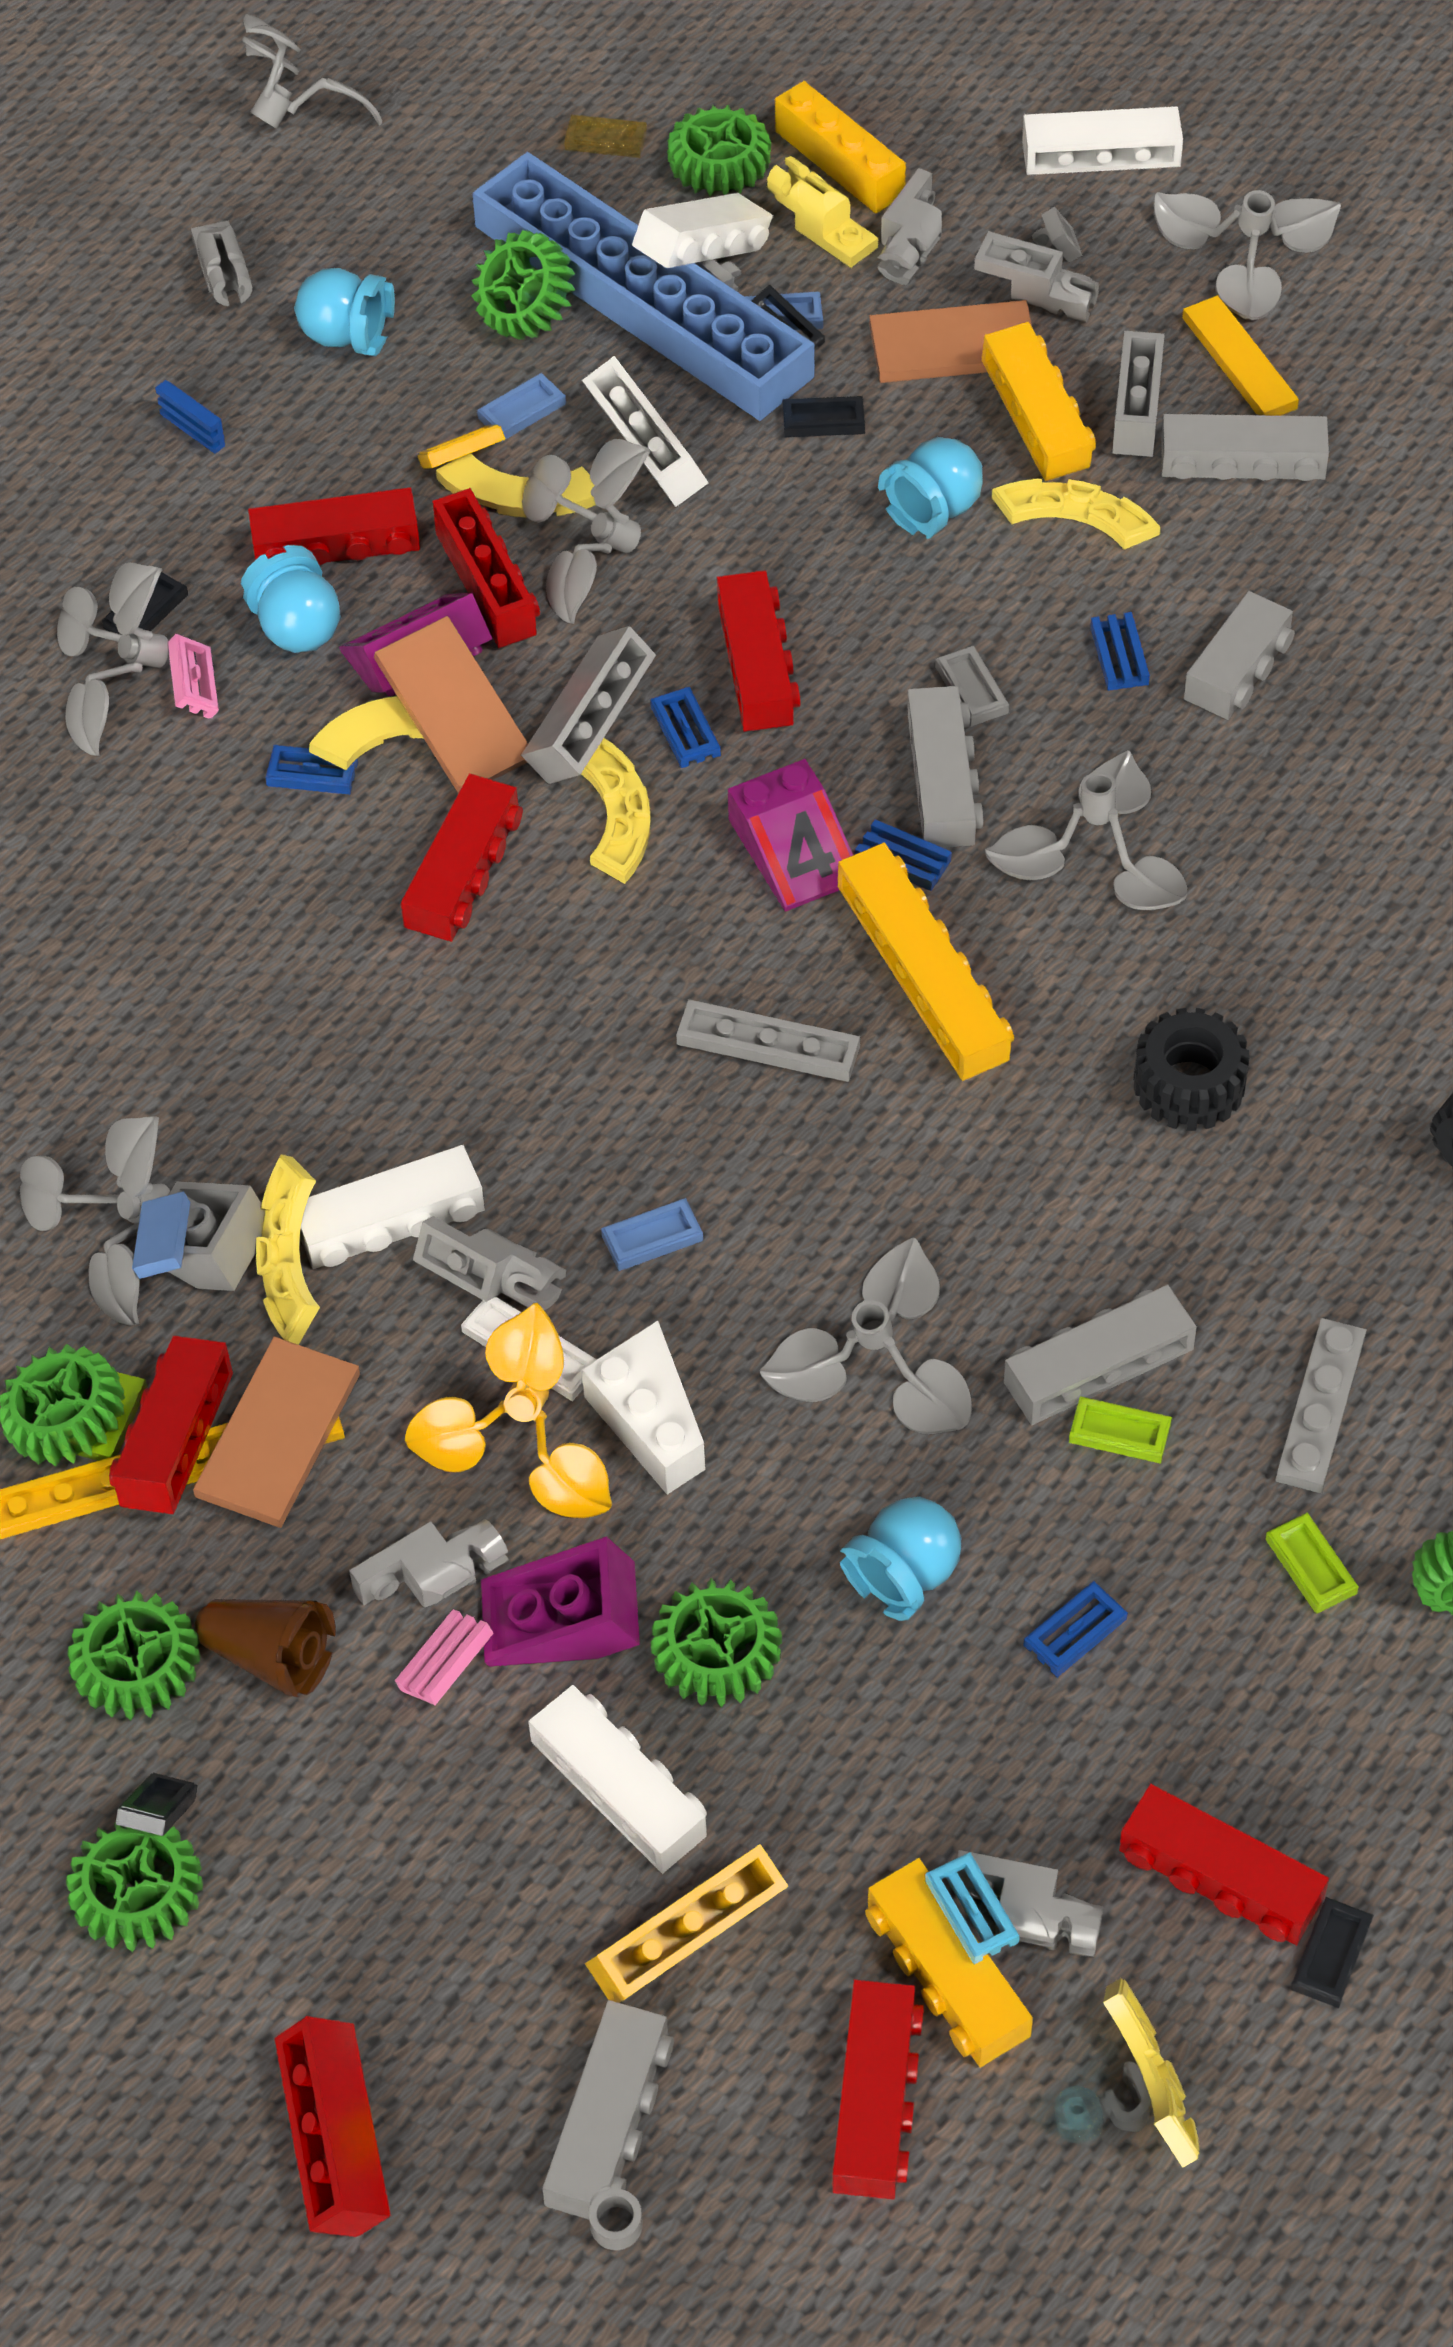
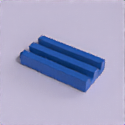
[155,380,225,454]
[1090,612,1150,691]
[650,687,721,768]
[266,745,358,795]
[855,819,952,891]
[1023,1581,1128,1678]

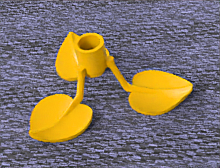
[405,1303,612,1518]

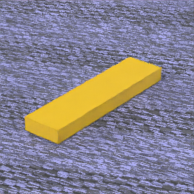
[1182,295,1299,416]

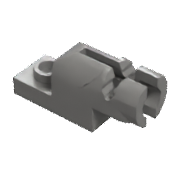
[877,168,942,285]
[191,220,252,306]
[974,231,1099,323]
[413,1216,566,1310]
[349,1519,509,1608]
[957,1850,1104,1958]

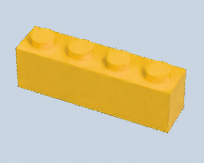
[775,81,906,214]
[981,322,1096,481]
[585,1844,789,2003]
[865,1858,1033,2068]

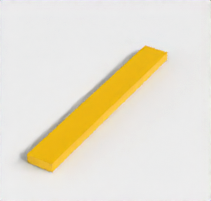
[0,1417,345,1539]

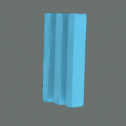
[925,1852,1019,1964]

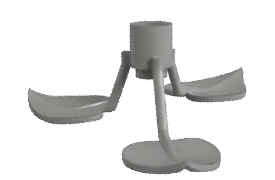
[242,13,382,129]
[1154,190,1341,320]
[522,439,651,624]
[57,562,169,756]
[985,750,1187,910]
[20,1116,170,1325]
[760,1238,972,1434]

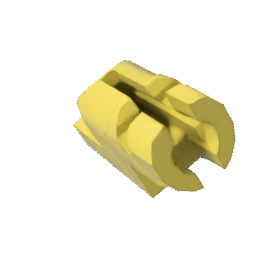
[767,156,878,268]

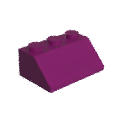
[339,593,492,697]

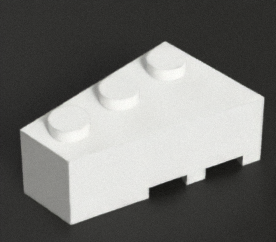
[582,1321,705,1494]

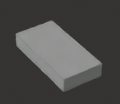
[935,646,1009,727]

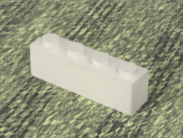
[1022,106,1183,175]
[632,193,773,268]
[582,356,708,507]
[300,1145,485,1270]
[529,1685,707,1874]

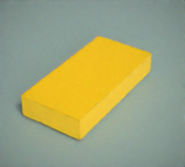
[417,425,505,468]

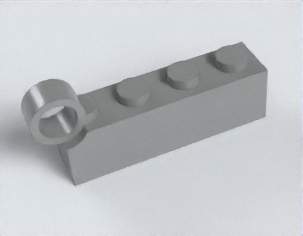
[542,2000,674,2250]

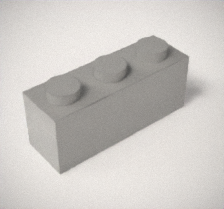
[1112,331,1165,457]
[1184,591,1295,720]

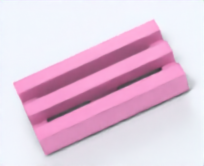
[168,634,219,718]
[395,1609,494,1705]

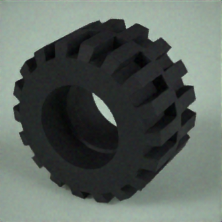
[1133,1008,1250,1131]

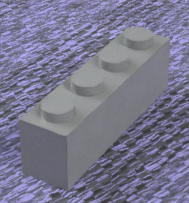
[1161,414,1329,481]
[521,626,656,784]
[907,686,983,848]
[1004,1285,1197,1426]

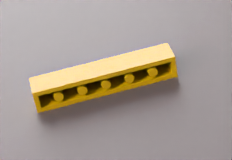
[838,842,1014,1081]

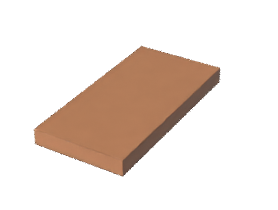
[869,300,1032,383]
[374,616,528,793]
[193,1336,360,1528]

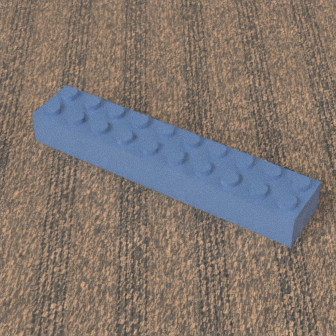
[472,152,814,421]

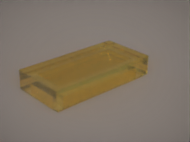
[564,115,647,158]

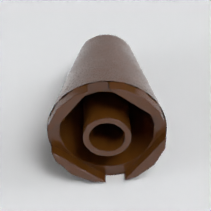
[195,1599,336,1697]

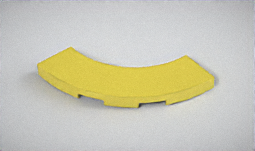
[436,453,596,518]
[992,478,1160,550]
[309,696,423,770]
[581,738,651,884]
[256,1154,320,1345]
[1103,1978,1199,2167]

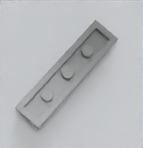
[676,999,860,1082]
[1276,1318,1367,1494]

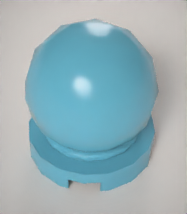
[294,268,395,356]
[878,437,983,539]
[241,545,341,653]
[840,1497,962,1621]

